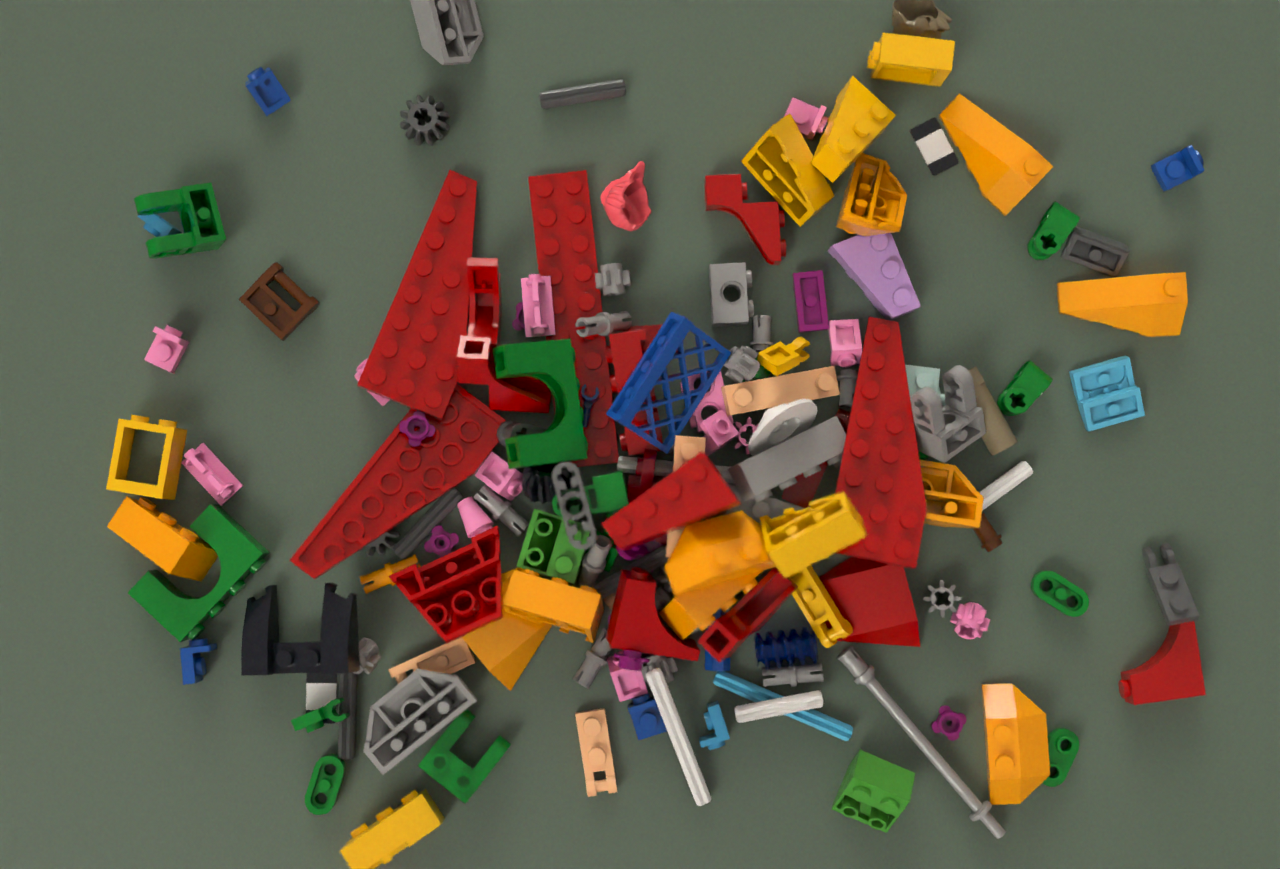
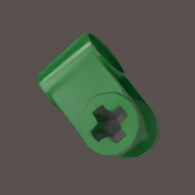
[1027,201,1080,260]
[997,360,1053,416]

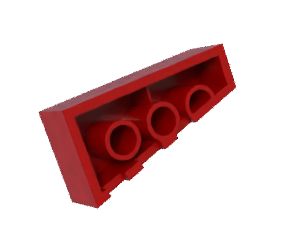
[605,329,663,457]
[602,451,742,551]

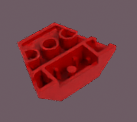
[388,525,503,643]
[819,557,920,647]

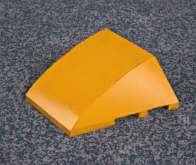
[462,567,552,691]

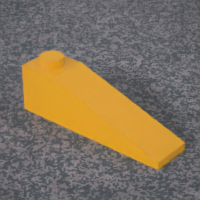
[939,93,1053,216]
[1057,272,1188,337]

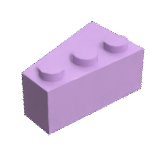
[828,233,921,320]

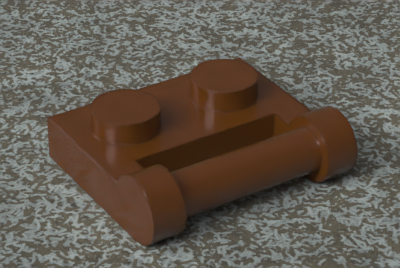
[238,262,320,341]

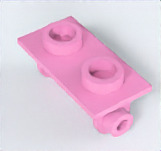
[521,274,556,338]
[181,443,243,506]

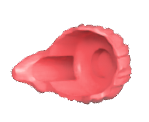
[600,161,651,232]

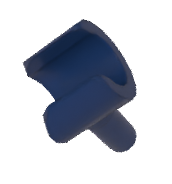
[581,384,599,428]

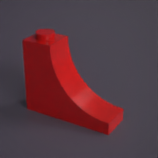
[606,567,700,661]
[1118,621,1206,705]

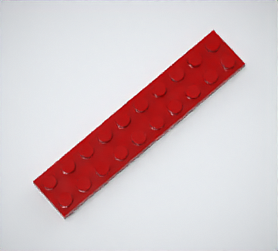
[528,170,619,468]

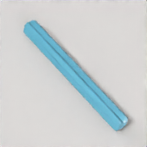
[713,671,853,741]

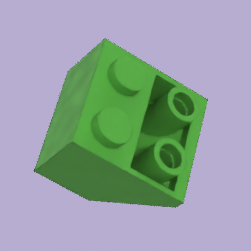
[517,508,591,584]
[832,750,915,833]

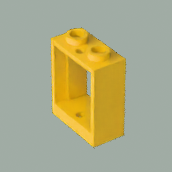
[867,32,955,87]
[106,414,187,500]

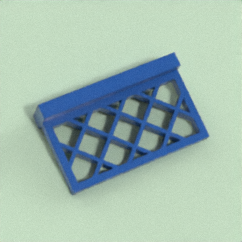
[606,312,732,454]

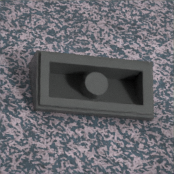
[1061,226,1130,278]

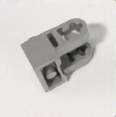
[911,365,986,463]

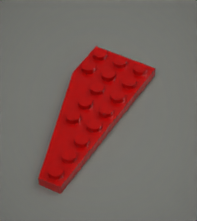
[357,170,477,420]
[834,317,927,569]
[289,384,506,580]

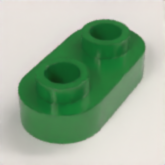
[1031,570,1089,617]
[1042,728,1079,787]
[305,754,346,815]

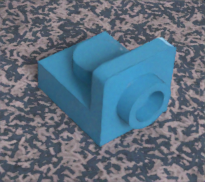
[137,214,182,237]
[699,700,730,750]

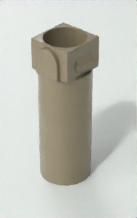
[968,366,1018,456]

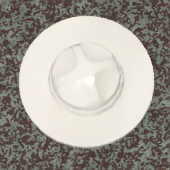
[748,399,817,456]

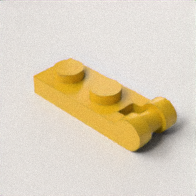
[789,565,853,648]

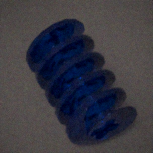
[754,627,818,670]

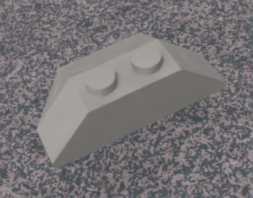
[410,0,484,65]
[364,668,477,775]

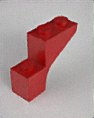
[704,174,786,265]
[457,336,552,413]
[698,567,798,663]

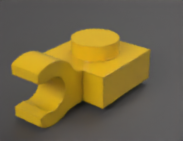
[757,337,810,376]

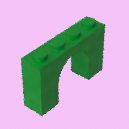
[492,339,588,469]
[128,504,270,642]

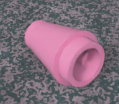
[457,496,494,538]

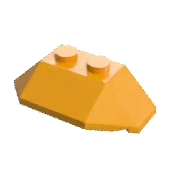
[836,153,907,236]
[919,459,984,528]
[664,510,776,596]
[982,683,1050,805]

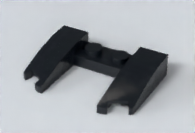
[241,583,360,676]

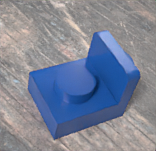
[245,66,291,116]
[1150,145,1204,192]
[180,638,217,685]
[628,693,667,740]

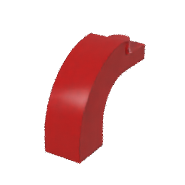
[467,258,501,349]

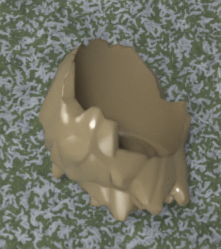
[892,0,952,39]

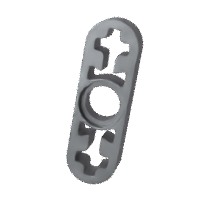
[552,462,596,550]

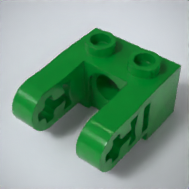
[134,182,226,259]
[552,471,628,518]
[418,709,511,804]

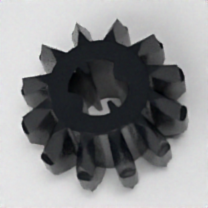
[522,463,572,504]

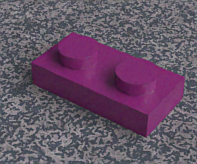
[792,270,829,333]

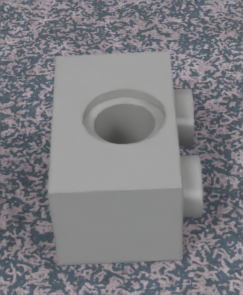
[709,262,754,327]

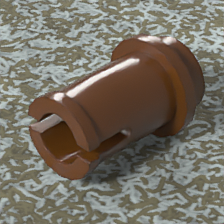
[973,512,1003,552]

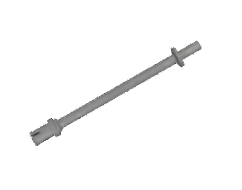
[837,645,1006,839]

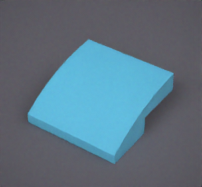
[1069,355,1145,432]

